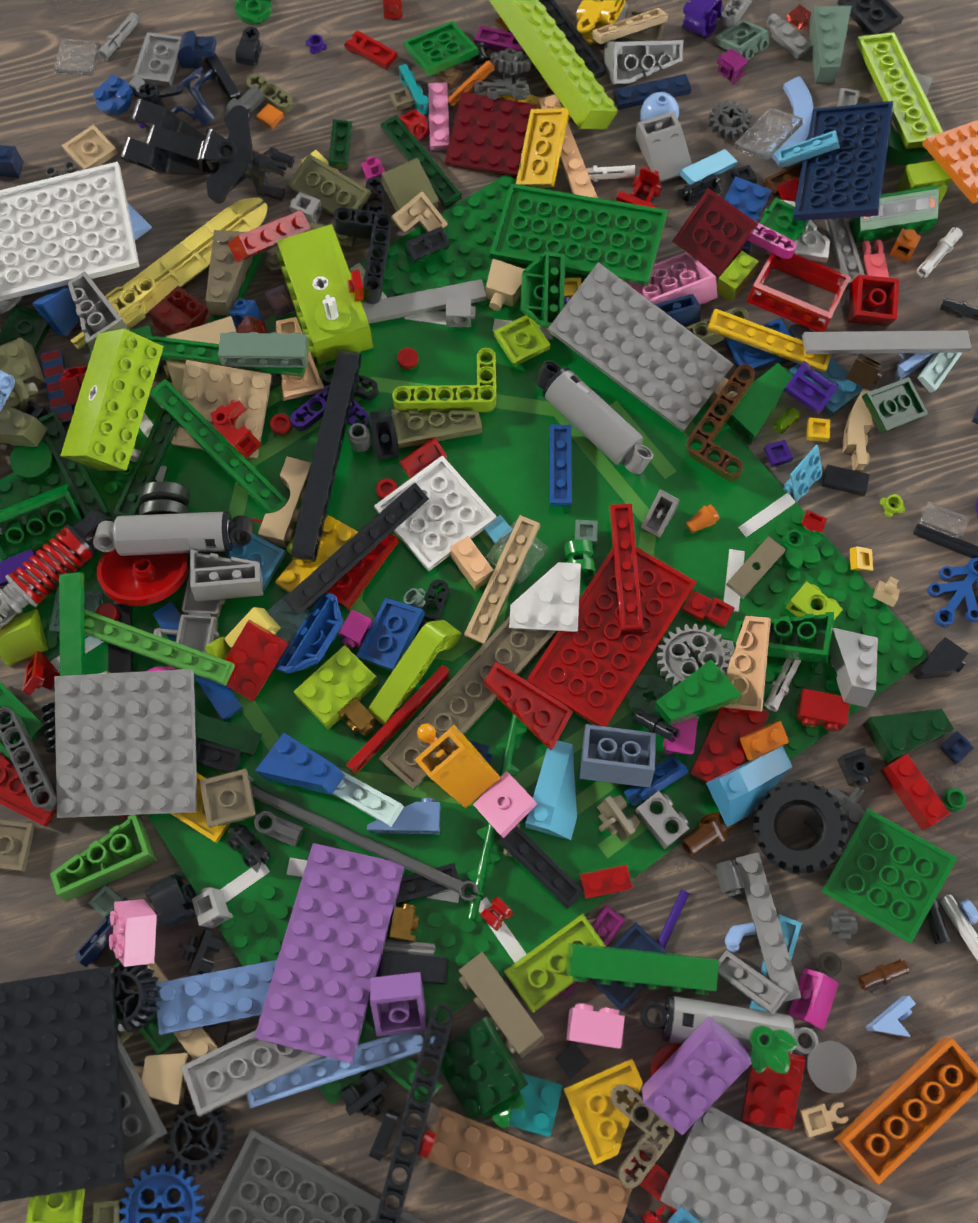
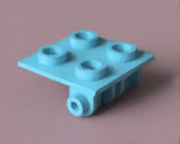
[783,444,822,502]

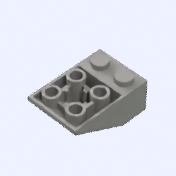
[635,111,692,183]

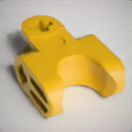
[577,0,626,45]

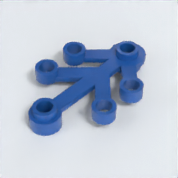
[927,558,978,627]

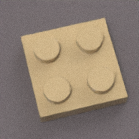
[62,125,118,170]

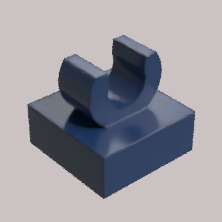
[939,731,974,765]

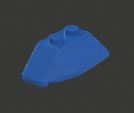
[274,593,343,673]

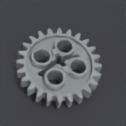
[657,624,731,688]

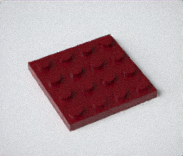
[444,92,537,178]

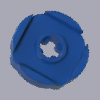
[93,75,133,116]

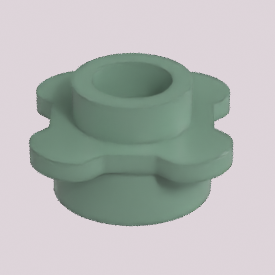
[404,588,425,608]

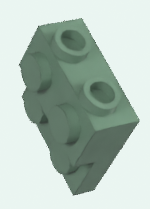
[714,19,769,60]

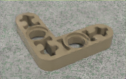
[610,1084,674,1188]

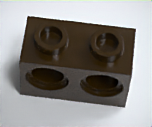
[846,354,884,390]

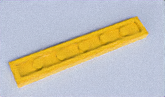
[707,308,832,373]

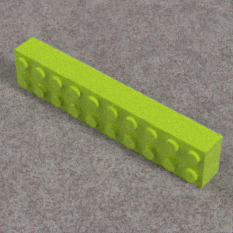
[489,0,618,130]

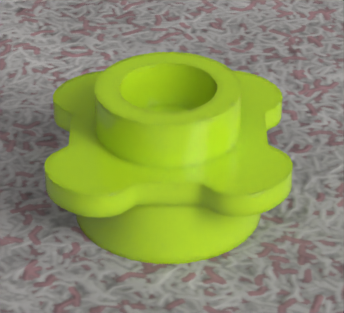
[880,494,905,517]

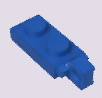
[624,755,688,806]

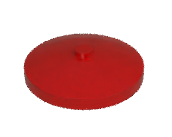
[97,549,189,606]

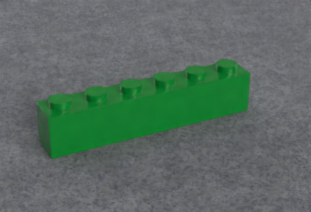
[566,943,719,995]

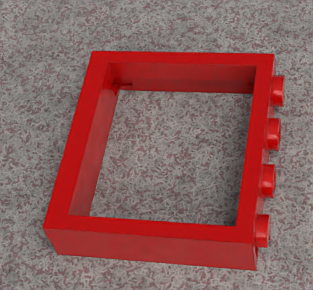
[747,253,851,332]

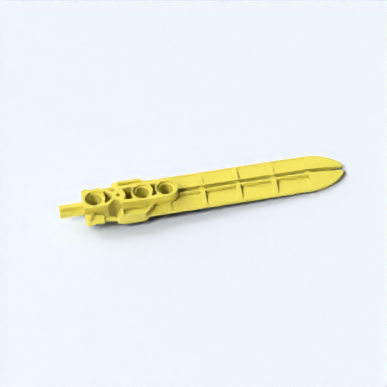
[70,198,268,350]

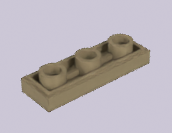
[726,536,786,599]

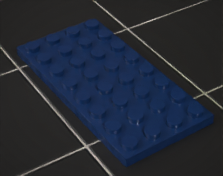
[793,101,894,221]

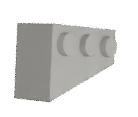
[190,549,263,601]
[829,628,878,707]

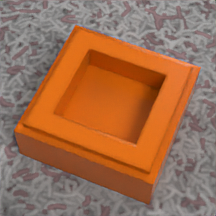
[256,103,284,129]

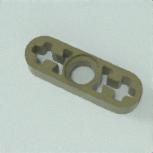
[246,74,293,113]

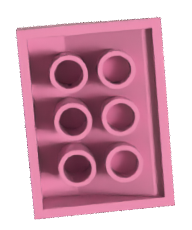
[626,252,717,305]

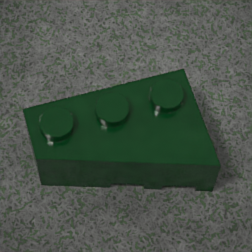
[863,709,954,764]

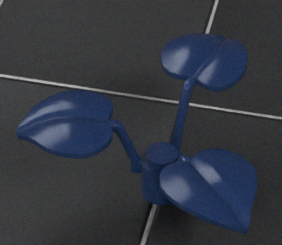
[170,67,216,127]

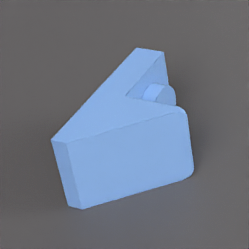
[893,353,934,381]
[866,996,916,1037]

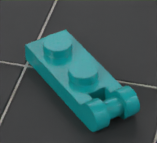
[399,64,429,117]

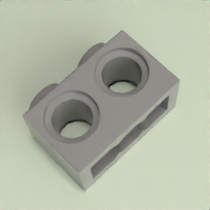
[635,791,690,849]

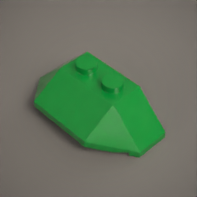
[520,251,565,328]

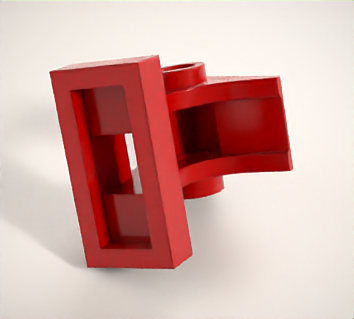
[616,166,662,208]
[210,400,262,460]

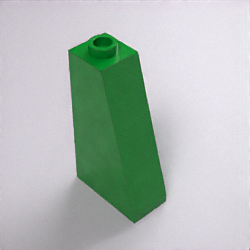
[721,363,793,445]

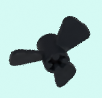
[129,74,183,125]

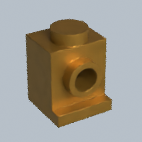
[339,698,376,736]
[390,904,419,942]

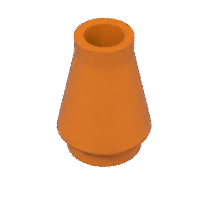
[685,504,720,534]

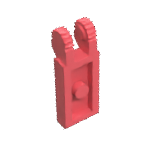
[862,240,889,278]

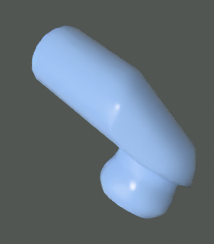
[725,922,756,952]

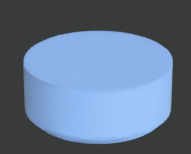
[959,899,978,925]

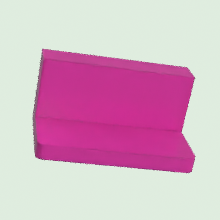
[662,717,698,756]
[788,968,838,1030]

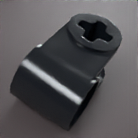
[235,27,263,66]

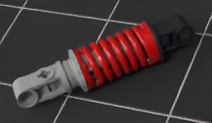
[0,509,114,629]

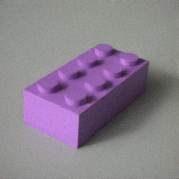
[642,1016,752,1135]

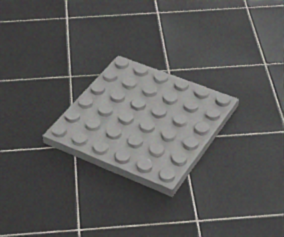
[54,669,198,818]

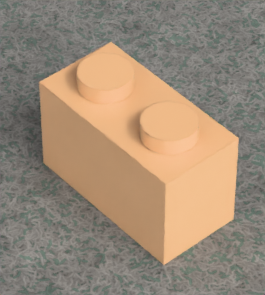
[450,536,493,591]

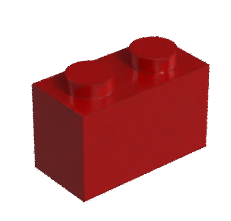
[795,689,850,731]

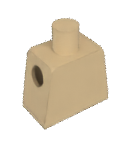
[486,259,524,311]
[133,1053,191,1104]

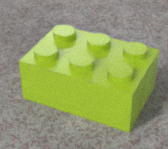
[293,645,378,730]

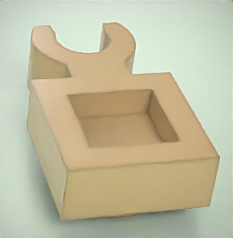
[798,1102,849,1137]

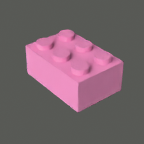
[565,1003,625,1049]

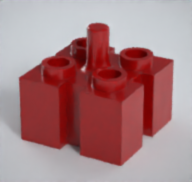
[59,366,88,406]

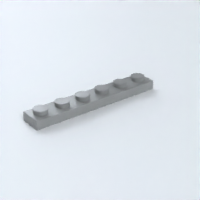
[735,853,802,1002]

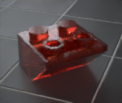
[149,286,208,336]

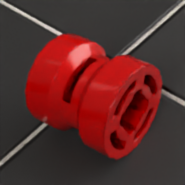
[480,896,514,931]

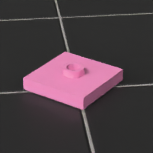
[473,771,538,838]

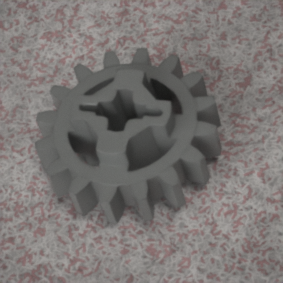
[490,48,531,76]
[708,100,751,140]

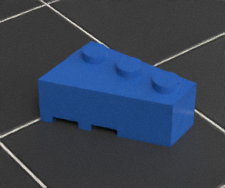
[255,733,345,795]

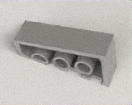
[67,271,130,351]

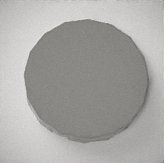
[805,1041,857,1094]

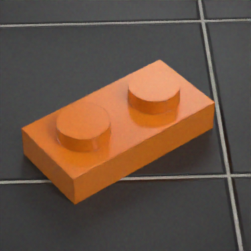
[740,721,789,760]

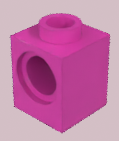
[339,610,373,648]

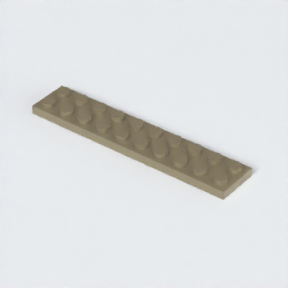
[379,616,557,790]

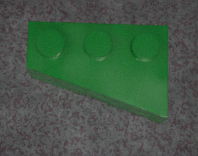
[655,660,742,726]

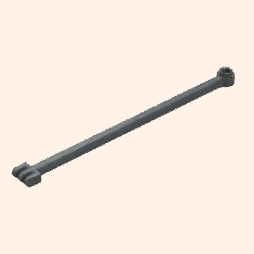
[249,776,479,902]

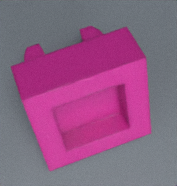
[361,156,385,180]

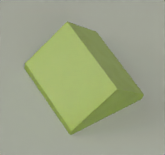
[0,609,49,666]

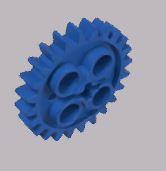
[118,1163,205,1223]

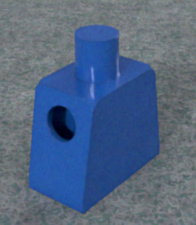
[32,287,80,336]

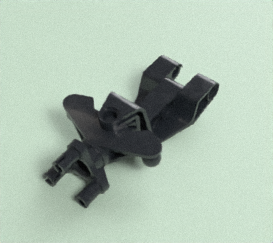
[120,99,295,204]

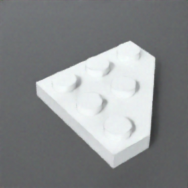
[766,200,830,262]
[509,562,581,632]

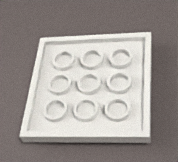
[374,456,497,571]

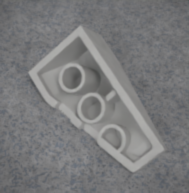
[605,40,683,84]

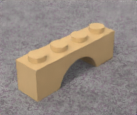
[258,457,312,548]

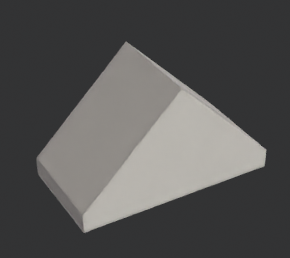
[641,489,680,538]

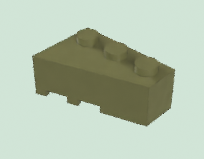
[0,404,48,447]

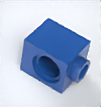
[228,299,264,333]

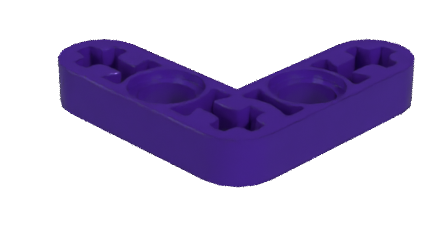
[291,384,371,431]

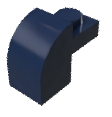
[178,31,217,68]

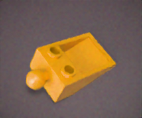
[415,723,501,808]

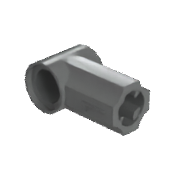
[226,86,265,121]
[254,811,303,847]

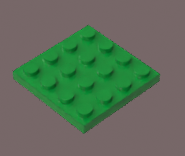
[821,808,958,944]

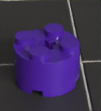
[682,0,723,38]

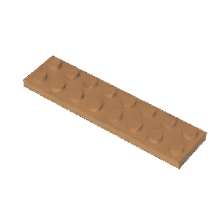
[424,1107,632,1223]

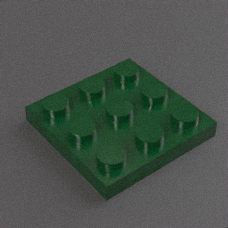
[440,1016,529,1120]

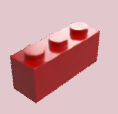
[880,754,950,831]

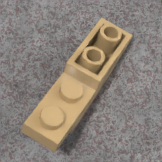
[843,388,875,472]

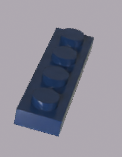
[613,74,692,110]

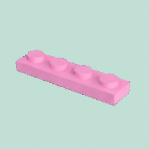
[428,82,449,151]

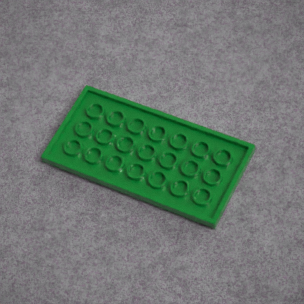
[490,184,668,286]

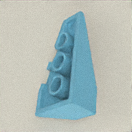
[525,740,577,841]

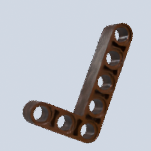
[686,364,755,482]

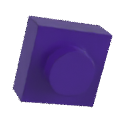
[764,440,793,467]

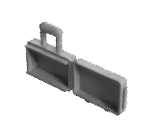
[154,572,225,670]

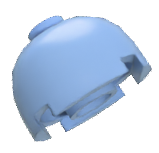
[640,92,679,121]

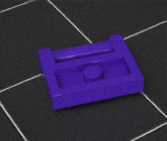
[783,361,839,415]

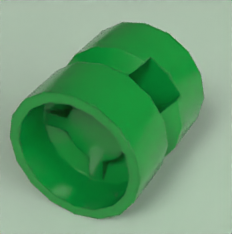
[564,539,595,579]

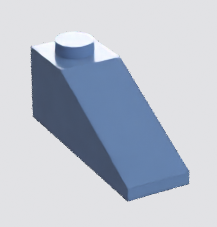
[367,798,441,834]

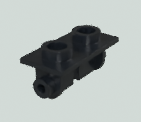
[678,174,722,206]
[226,824,271,873]

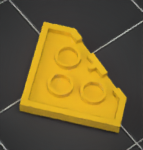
[563,1058,643,1165]

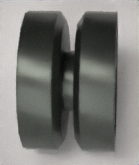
[139,481,190,515]

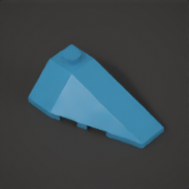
[706,746,792,827]

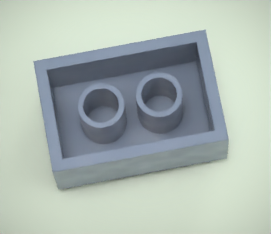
[580,724,656,788]

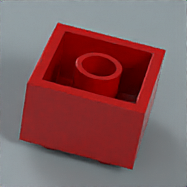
[848,274,900,327]

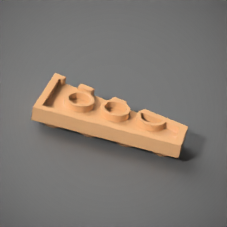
[276,317,324,401]
[724,616,771,711]

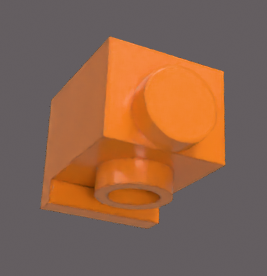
[890,229,921,263]

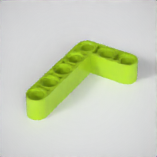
[392,348,496,413]
[368,620,462,725]

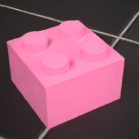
[109,899,157,967]

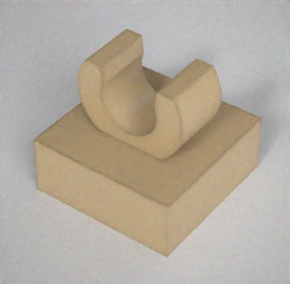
[873,576,900,607]

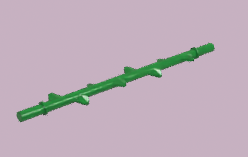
[467,713,528,920]

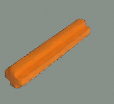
[448,61,495,107]

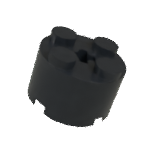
[145,871,196,929]

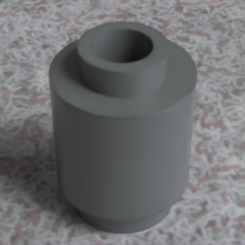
[348,423,371,452]
[715,860,745,898]

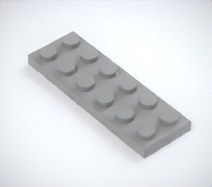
[181,1031,323,1116]

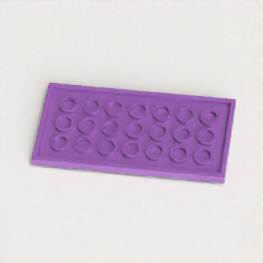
[254,843,405,1063]

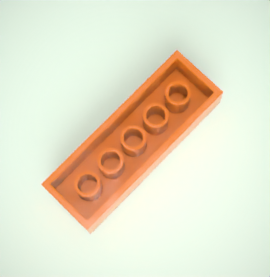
[834,1038,978,1185]

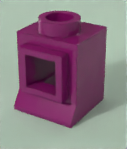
[717,48,749,85]

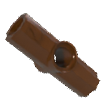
[680,811,747,857]

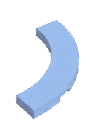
[768,76,813,167]

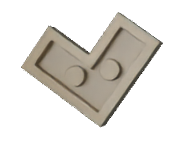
[391,191,448,234]

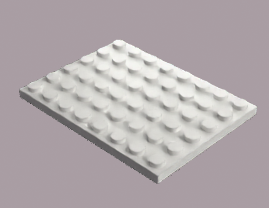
[0,162,140,301]

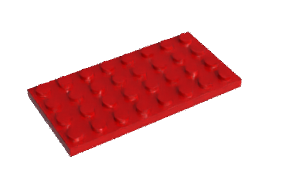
[526,547,696,727]

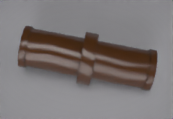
[857,958,909,991]

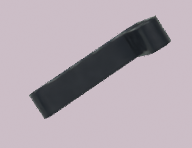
[334,207,392,304]

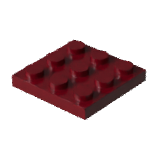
[672,188,758,276]

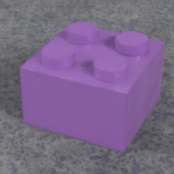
[370,972,427,1036]

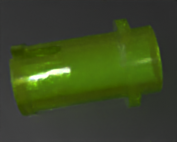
[773,407,801,434]

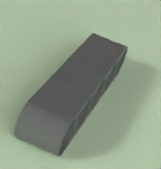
[0,707,57,812]

